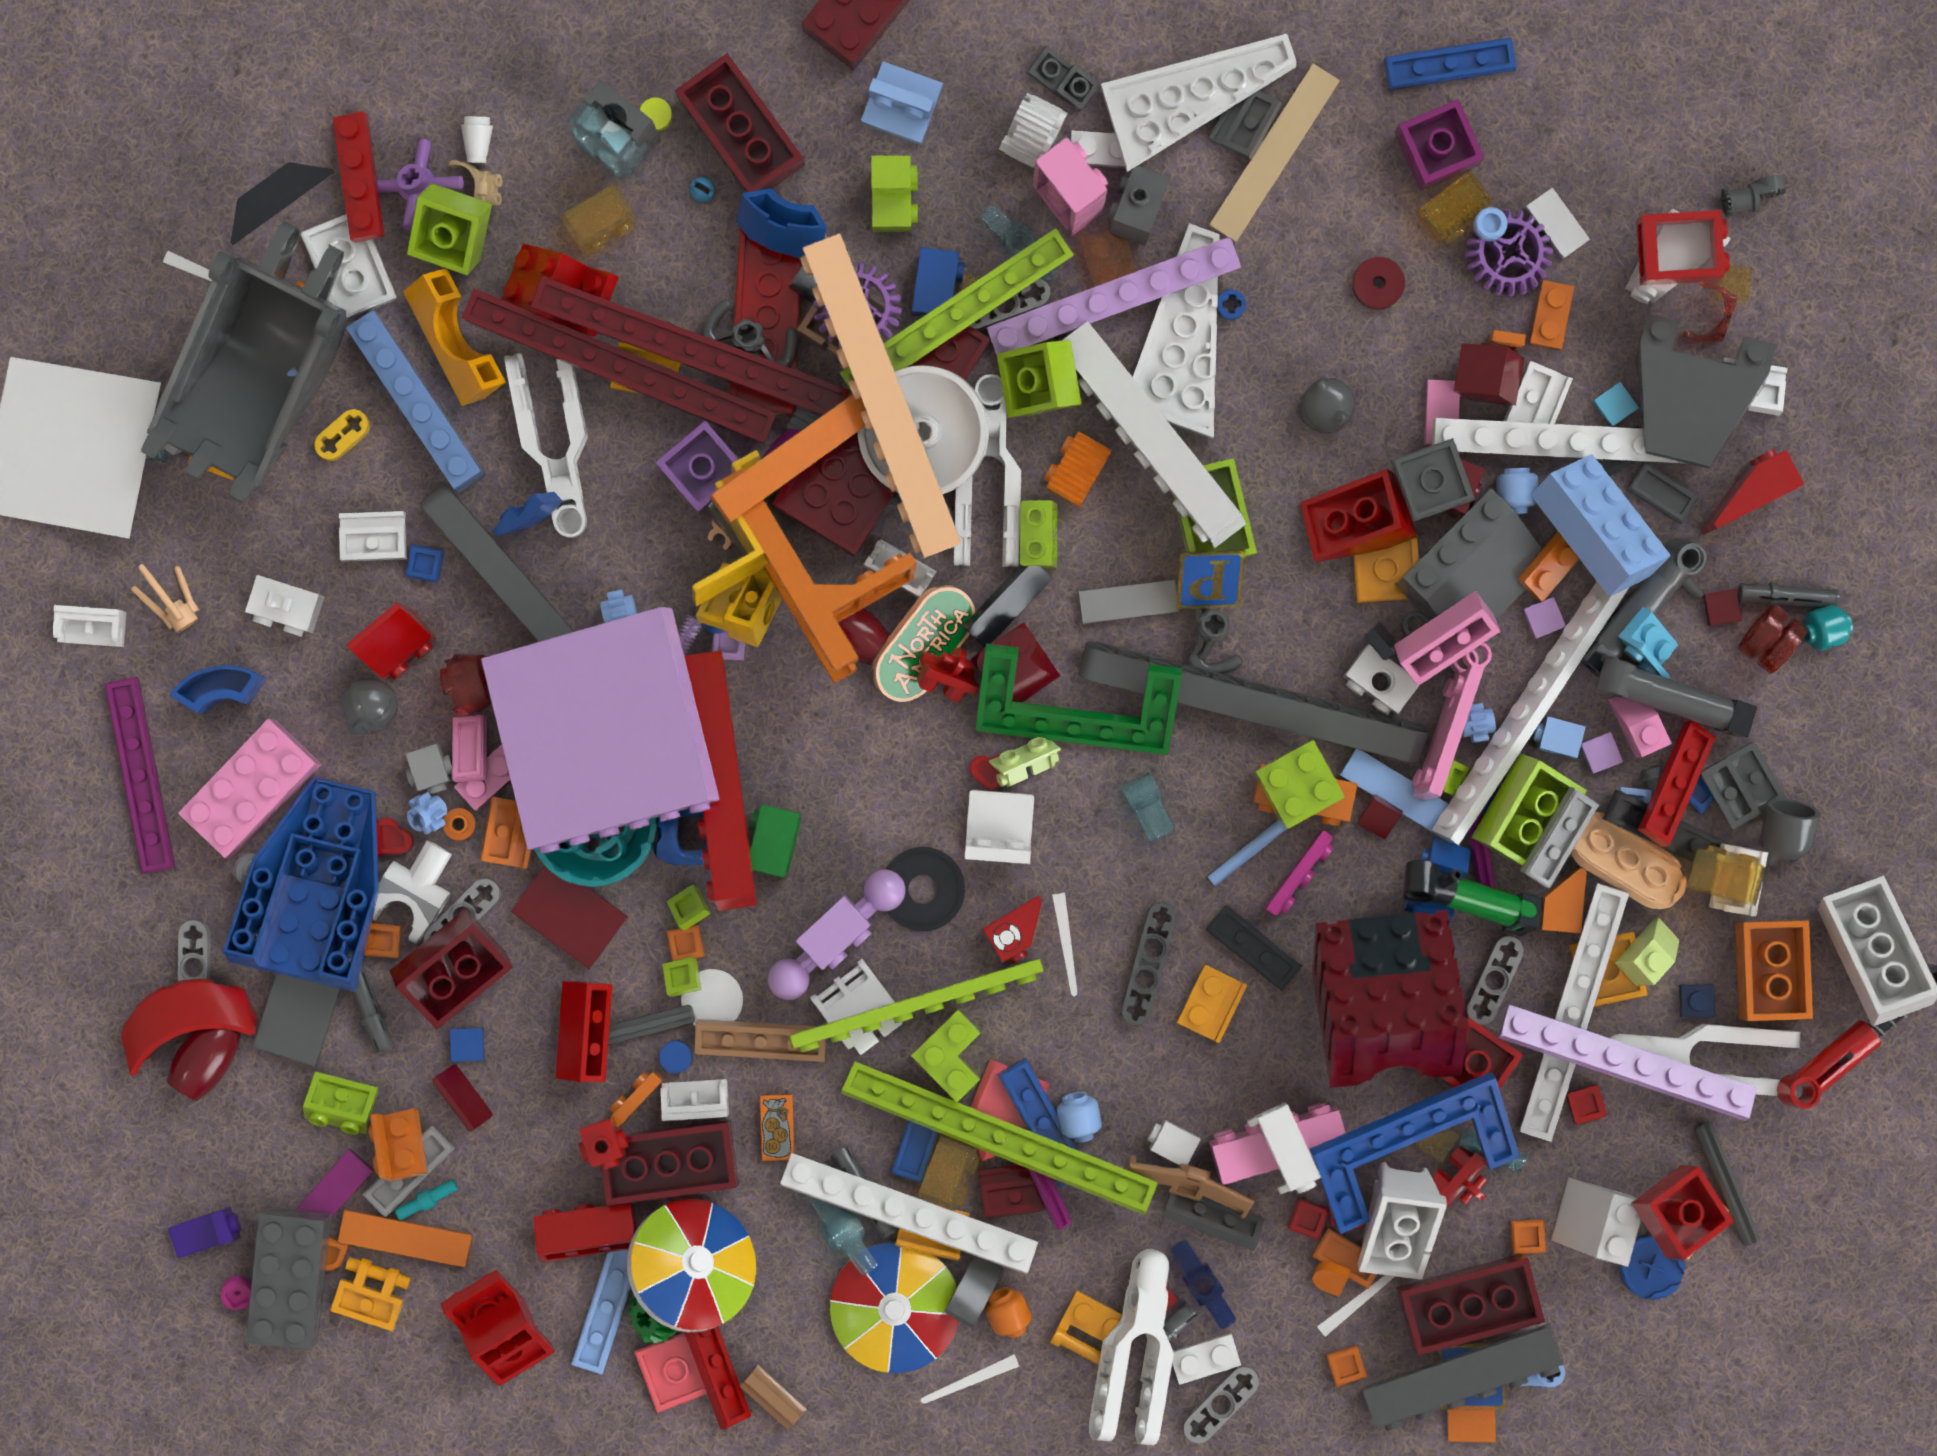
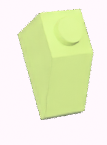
[1615,917,1679,986]

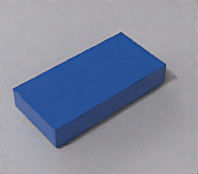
[891,1121,938,1183]

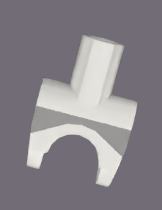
[372,840,452,944]

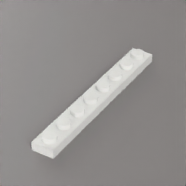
[1431,418,1683,463]
[1520,883,1629,1142]
[780,1153,1038,1274]

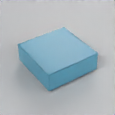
[1592,382,1639,427]

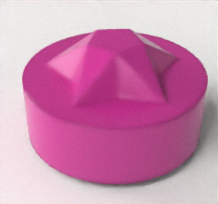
[221,1276,252,1310]

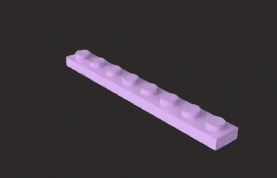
[986,237,1241,355]
[1498,1005,1757,1121]

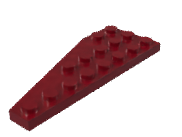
[772,326,991,557]

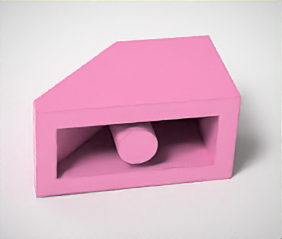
[1608,696,1672,758]

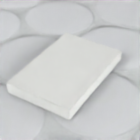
[300,214,398,320]

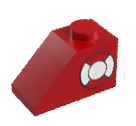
[983,895,1042,964]

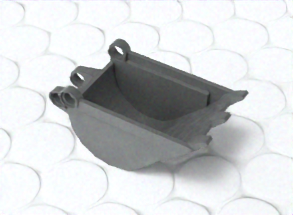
[141,221,347,504]

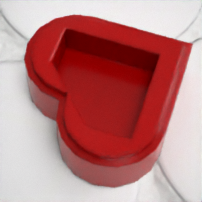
[969,755,1000,791]
[377,818,414,856]

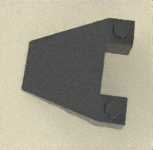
[1635,314,1776,469]

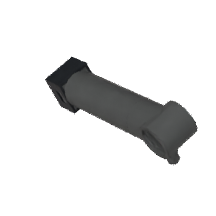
[1580,539,1707,677]
[1596,658,1758,738]

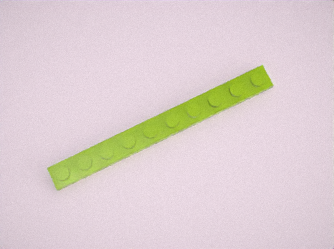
[842,1061,1158,1215]

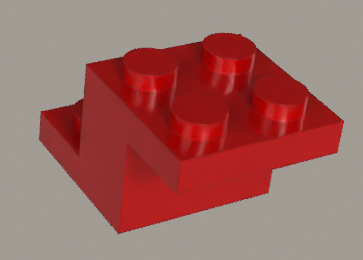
[501,244,619,337]
[440,1269,555,1386]

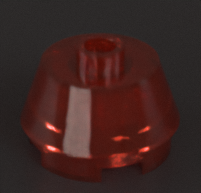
[440,653,492,716]

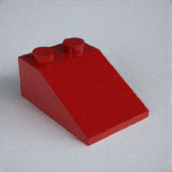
[1701,449,1805,535]
[1300,469,1417,563]
[346,602,437,680]

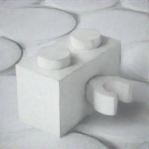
[245,575,324,637]

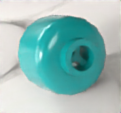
[1801,605,1853,651]

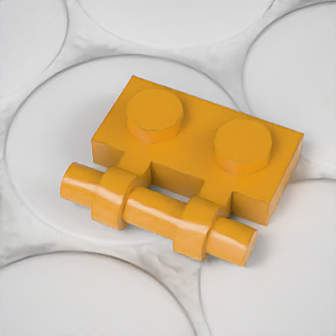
[330,1257,411,1331]

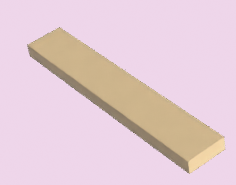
[1209,63,1340,244]

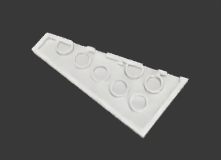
[1101,34,1296,172]
[1133,223,1219,439]

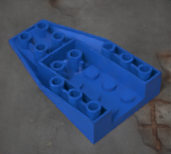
[223,777,379,992]

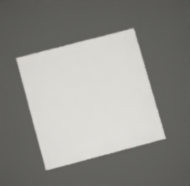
[0,357,161,538]

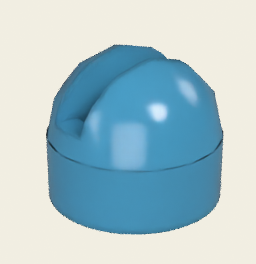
[689,176,716,204]

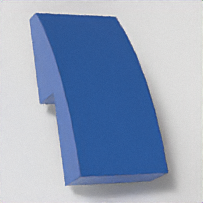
[493,492,562,536]

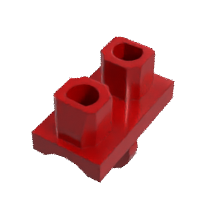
[917,647,979,703]
[1432,1146,1487,1207]

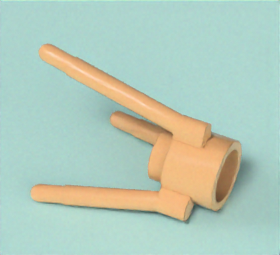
[131,564,200,633]

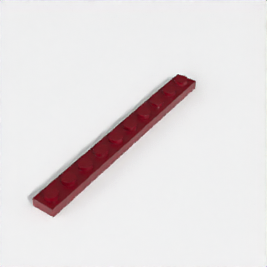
[531,276,850,416]
[461,288,777,444]

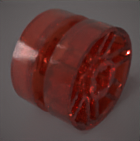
[1737,603,1808,674]

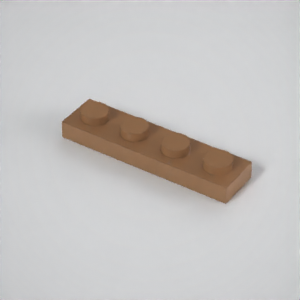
[695,1019,826,1062]

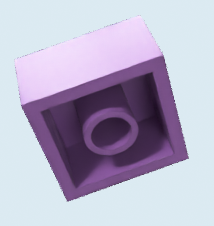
[655,421,739,516]

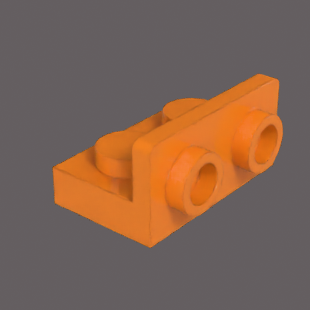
[368,1108,428,1182]

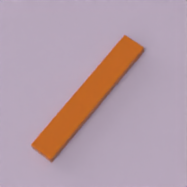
[709,394,866,524]

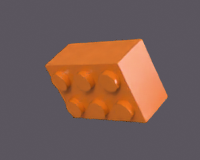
[1735,920,1813,1021]

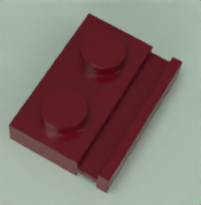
[979,1165,1047,1219]

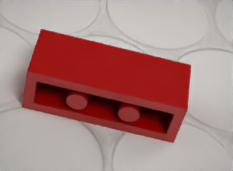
[555,981,613,1082]
[533,1202,637,1263]

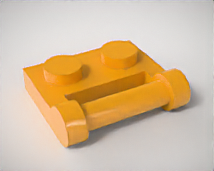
[1050,1289,1122,1365]

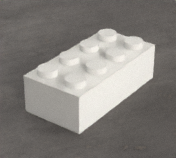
[1818,876,1937,1027]

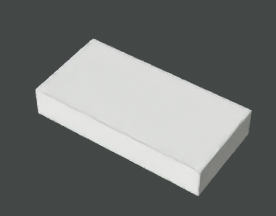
[1525,188,1590,260]

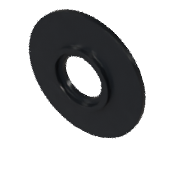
[886,847,965,931]

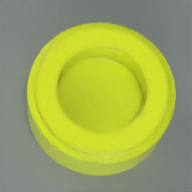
[640,98,672,132]

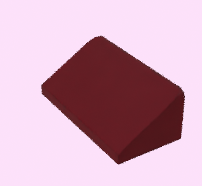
[432,1064,493,1132]

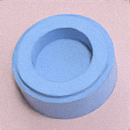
[1473,207,1508,241]

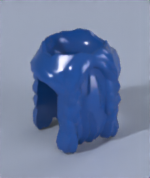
[653,808,704,866]

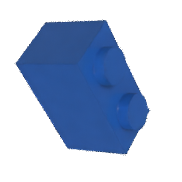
[912,247,965,317]

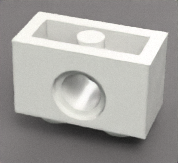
[1343,644,1419,716]

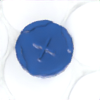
[1619,1234,1685,1300]

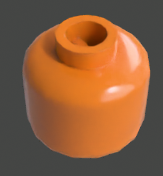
[984,1287,1032,1338]

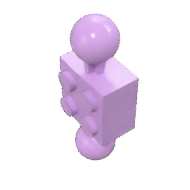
[768,869,905,1000]

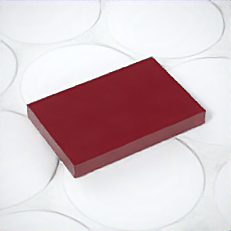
[511,866,628,969]

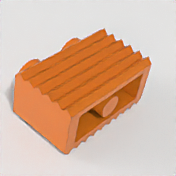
[1043,431,1112,509]

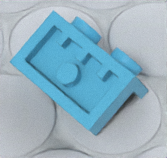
[1618,607,1678,678]

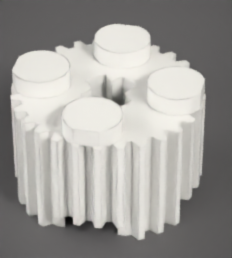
[999,93,1068,168]

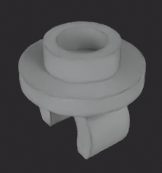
[232,852,256,884]

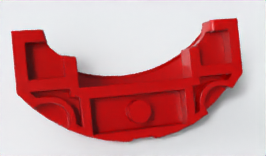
[121,979,257,1076]

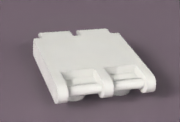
[810,959,903,1055]

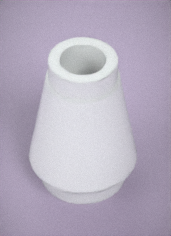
[461,116,493,163]

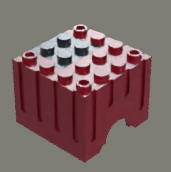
[1312,910,1469,1088]

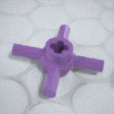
[377,139,464,231]

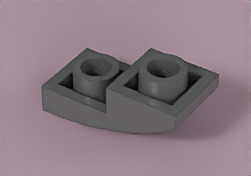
[1026,46,1100,111]
[944,1256,1004,1328]

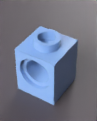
[1532,717,1586,759]

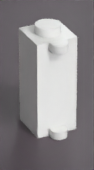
[1247,1102,1321,1194]

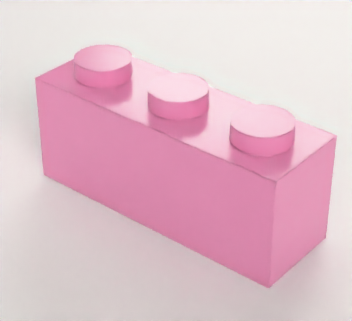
[1394,591,1501,686]

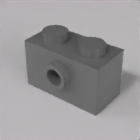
[1107,166,1170,246]

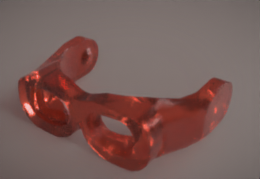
[1682,282,1737,342]

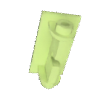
[989,737,1060,787]

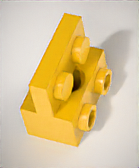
[696,562,782,647]

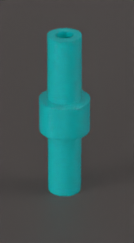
[395,1178,458,1221]

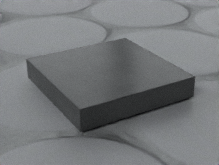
[1390,438,1475,522]

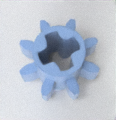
[600,589,637,623]
[1462,703,1496,743]
[407,792,447,835]

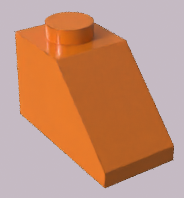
[1539,868,1587,934]

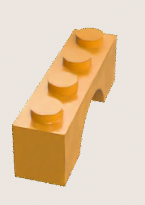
[403,268,506,406]

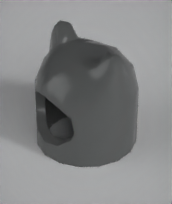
[1300,378,1355,434]
[1761,799,1821,867]

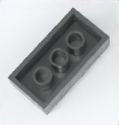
[246,1206,332,1350]

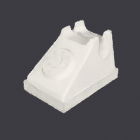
[1357,1162,1447,1280]

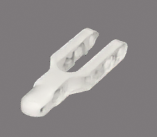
[504,353,588,538]
[954,374,1021,567]
[1610,1024,1801,1096]
[1089,1249,1174,1445]

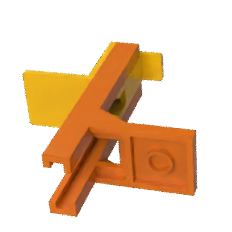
[692,450,917,684]

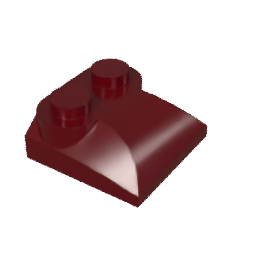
[971,623,1060,702]

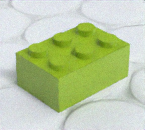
[1173,458,1257,566]
[1471,753,1587,868]

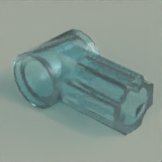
[1121,772,1175,842]

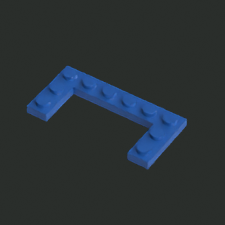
[1309,1072,1520,1234]

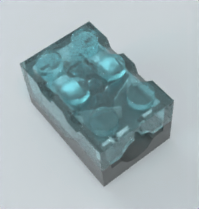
[568,80,661,180]

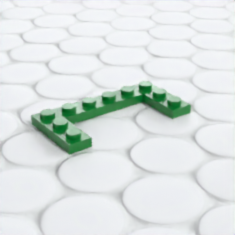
[975,644,1182,755]

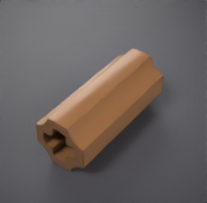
[739,1364,807,1430]

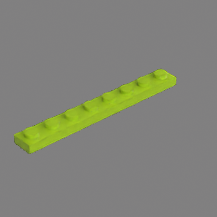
[839,228,1074,394]
[787,959,1043,1053]

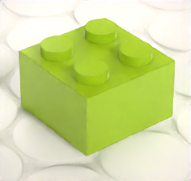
[407,183,492,276]
[997,340,1082,418]
[1253,740,1345,829]

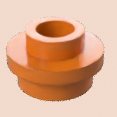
[443,808,476,841]

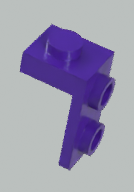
[168,1206,241,1258]

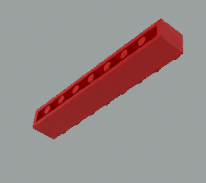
[684,650,757,911]

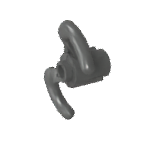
[702,299,798,368]
[1187,579,1243,673]

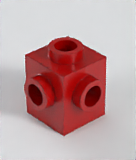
[578,1117,629,1170]

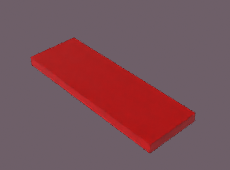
[730,228,802,415]

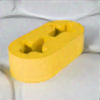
[314,409,370,461]

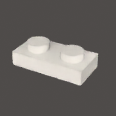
[1071,130,1126,169]
[1172,1333,1241,1385]

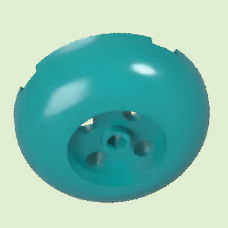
[534,817,658,887]

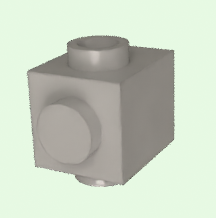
[406,744,453,795]

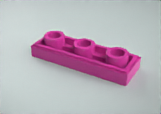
[1263,830,1334,916]

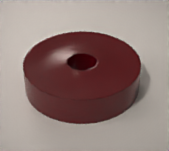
[1352,257,1405,310]

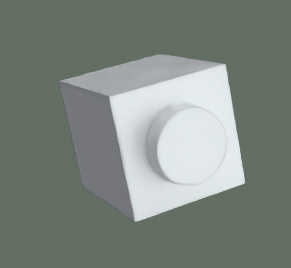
[1147,1119,1201,1165]

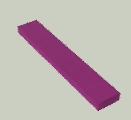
[104,677,176,874]

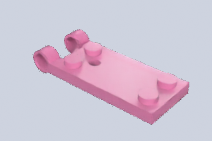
[1412,643,1492,801]

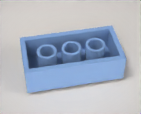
[1531,454,1671,597]

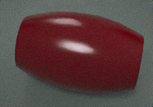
[838,608,890,665]
[167,1029,241,1101]

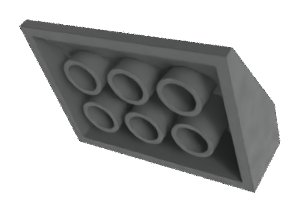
[1394,488,1542,620]

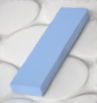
[1339,748,1451,843]
[571,1250,631,1375]

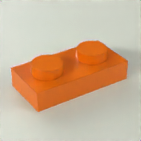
[1529,280,1575,351]
[1517,532,1579,602]
[609,1070,664,1128]

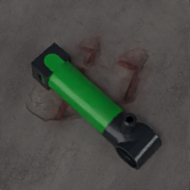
[1403,860,1542,936]

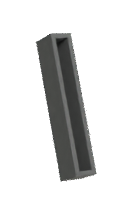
[1362,1323,1564,1431]

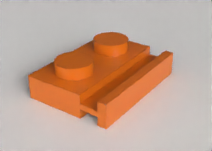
[479,796,531,869]

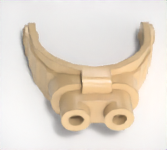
[448,160,503,206]

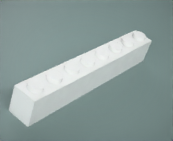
[1062,321,1246,548]

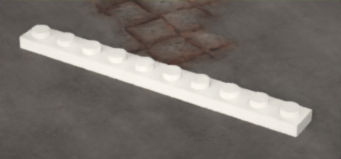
[1432,582,1629,845]

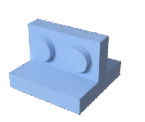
[861,61,943,145]

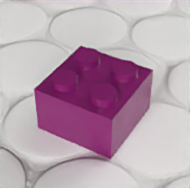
[1394,99,1485,191]

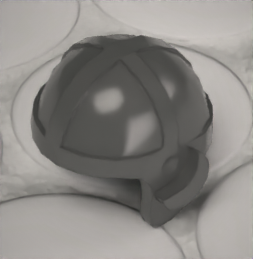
[340,678,398,735]

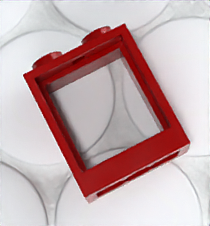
[1636,210,1730,286]

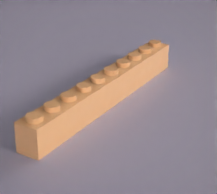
[800,233,961,558]

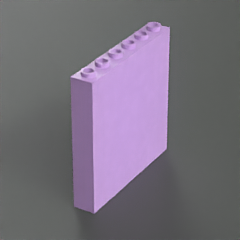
[481,607,720,854]

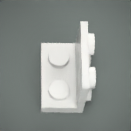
[965,790,1034,864]

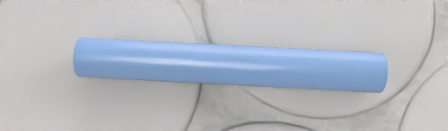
[1207,819,1287,887]

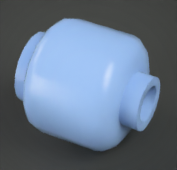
[1496,468,1539,514]
[1057,1092,1102,1143]

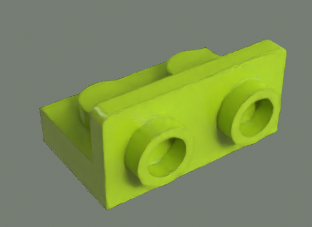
[1020,500,1058,569]
[303,1071,378,1135]

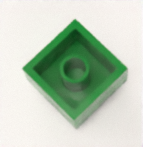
[749,804,803,878]

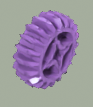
[1465,209,1553,297]
[813,263,902,349]

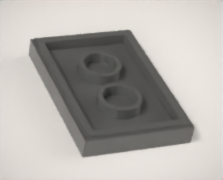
[253,973,341,1066]

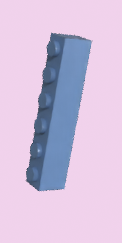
[346,310,486,493]

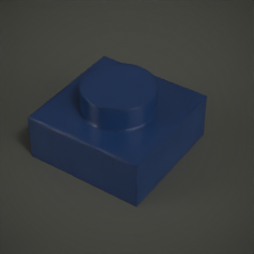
[1679,984,1715,1017]

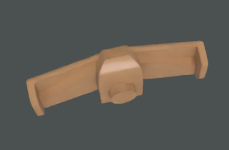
[1124,1155,1255,1219]

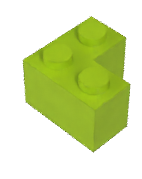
[871,156,918,232]
[911,1009,981,1103]

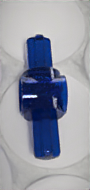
[1171,1240,1236,1329]

